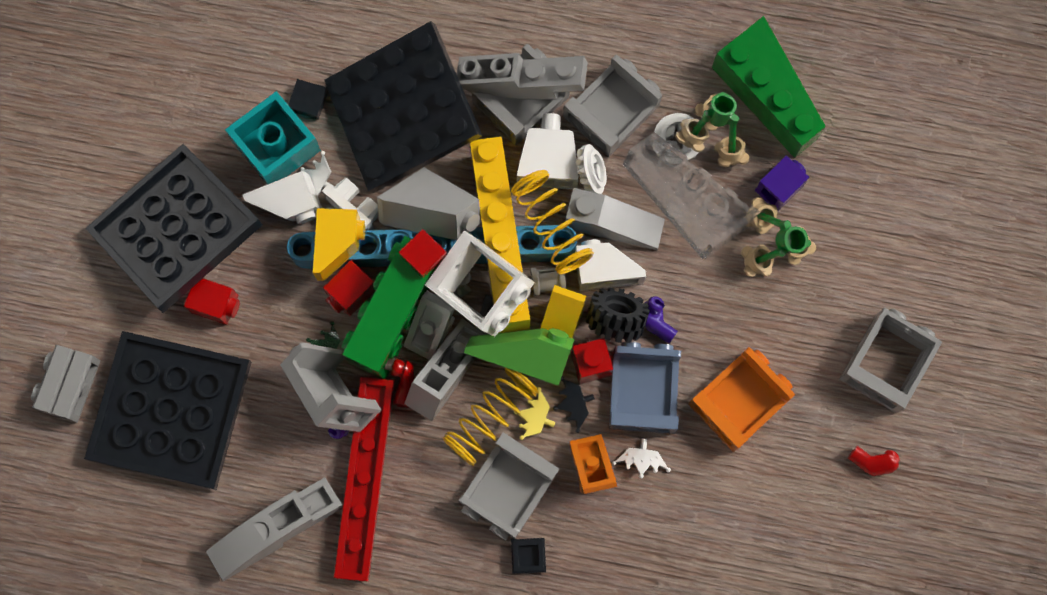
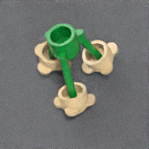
[675,92,749,167]
[741,197,816,277]

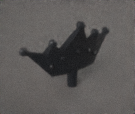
[553,376,595,433]

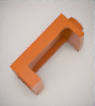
[688,347,795,453]

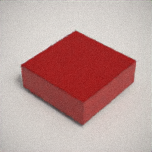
[399,229,447,278]

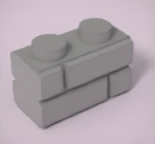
[31,345,101,423]

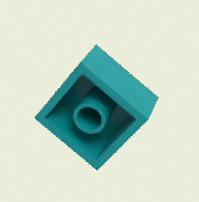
[225,91,321,185]

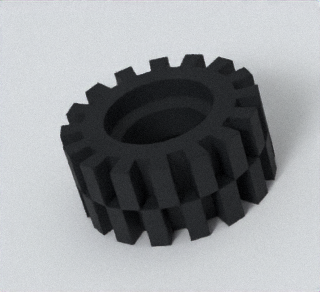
[586,287,649,343]

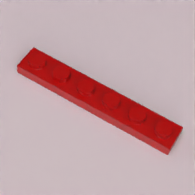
[334,377,394,582]

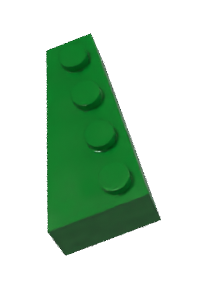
[712,16,826,158]
[341,236,443,379]

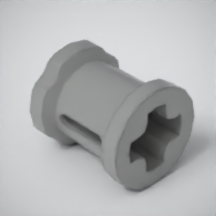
[530,267,566,296]

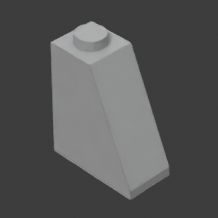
[377,167,480,240]

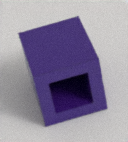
[754,155,810,211]

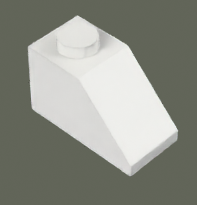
[243,171,322,224]
[575,239,646,291]

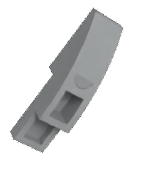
[457,53,588,99]
[206,477,342,581]

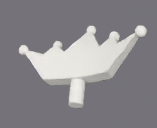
[300,151,335,196]
[612,439,671,479]

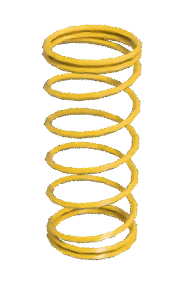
[511,170,594,274]
[442,368,539,466]

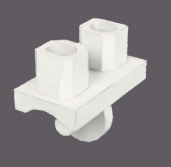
[322,178,379,231]

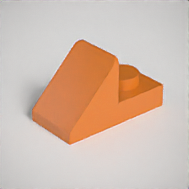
[569,434,617,494]

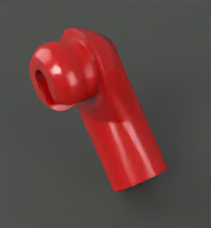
[390,359,414,408]
[847,445,900,476]

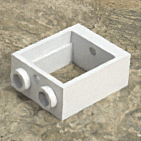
[425,231,535,337]

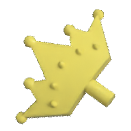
[514,387,555,440]

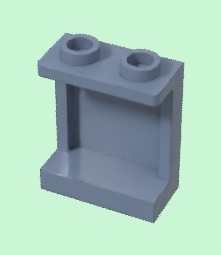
[609,342,681,434]

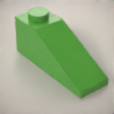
[464,328,574,386]

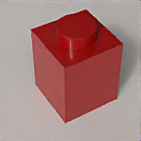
[323,260,376,316]
[184,278,240,325]
[571,338,613,384]

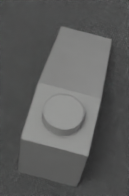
[566,188,665,250]
[404,319,487,421]

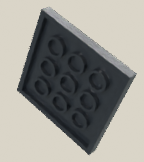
[324,21,482,193]
[85,144,263,313]
[84,331,252,490]

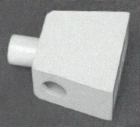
[517,113,579,189]

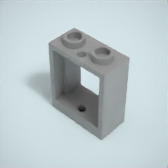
[839,308,942,413]

